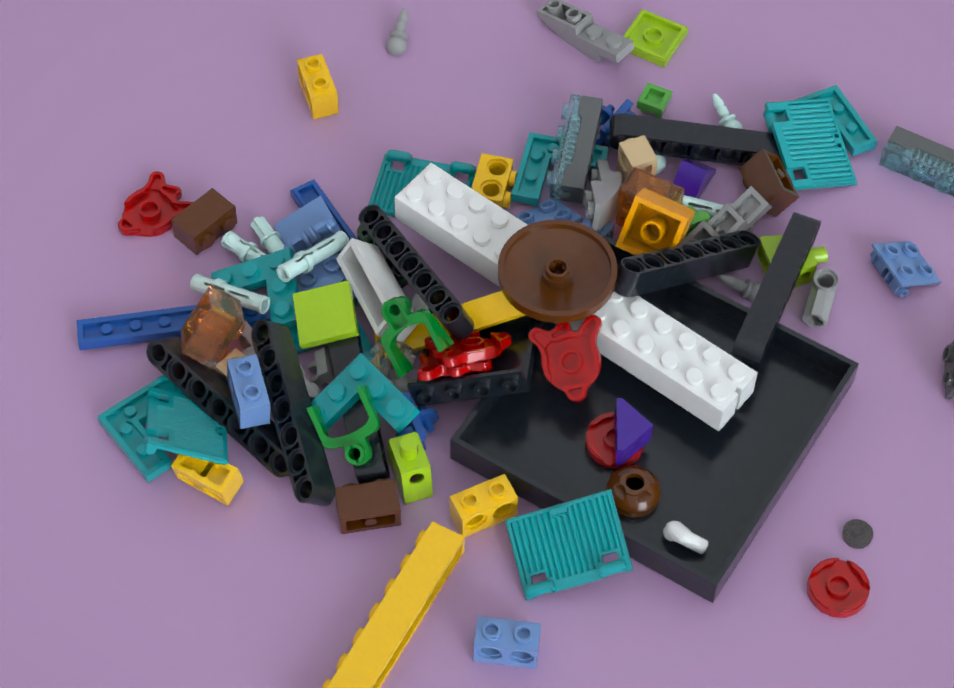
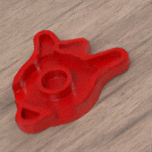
[118,171,193,237]
[528,315,602,402]
[424,331,512,367]
[417,349,492,381]

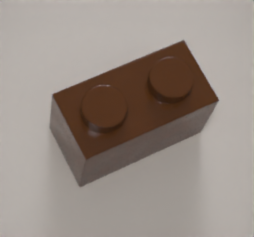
[739,148,799,217]
[171,188,238,255]
[335,479,401,534]

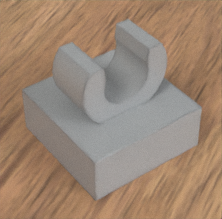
[308,348,335,386]

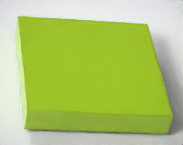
[623,9,689,68]
[293,280,359,349]

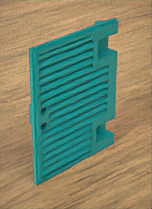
[763,98,858,190]
[368,149,476,217]
[144,386,228,465]
[505,489,633,601]

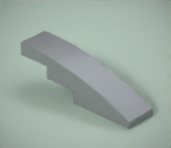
[682,186,772,244]

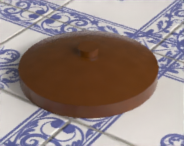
[498,219,617,323]

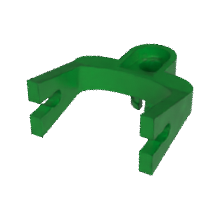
[381,296,454,378]
[306,385,381,466]

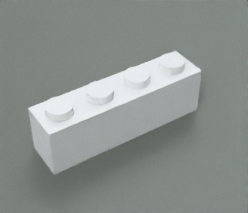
[336,238,418,342]

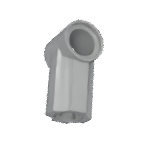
[802,268,839,329]

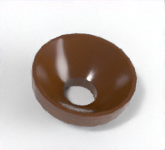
[606,465,661,518]

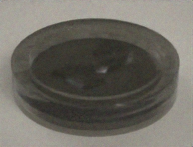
[842,519,873,549]

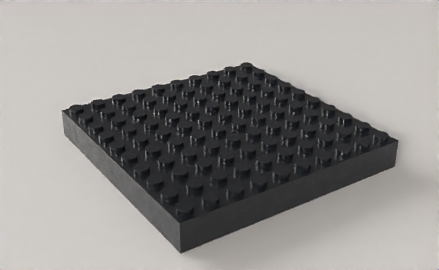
[450,235,859,603]

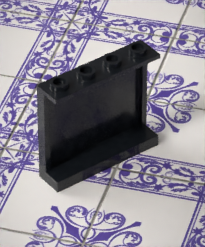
[407,310,540,406]

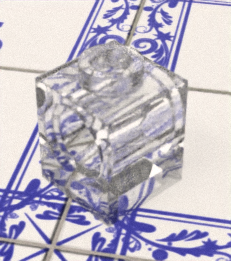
[369,338,418,383]

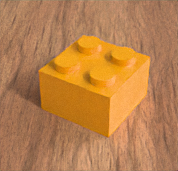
[615,188,696,255]

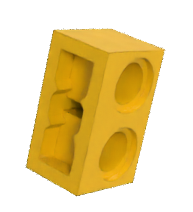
[297,54,339,119]
[471,153,518,209]
[171,454,244,506]
[449,474,518,537]

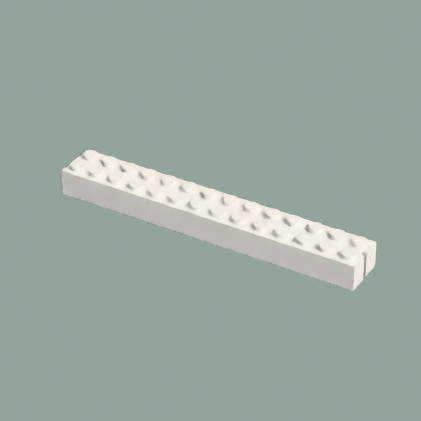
[395,163,758,431]

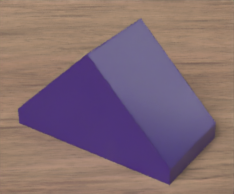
[667,159,716,206]
[614,398,653,466]

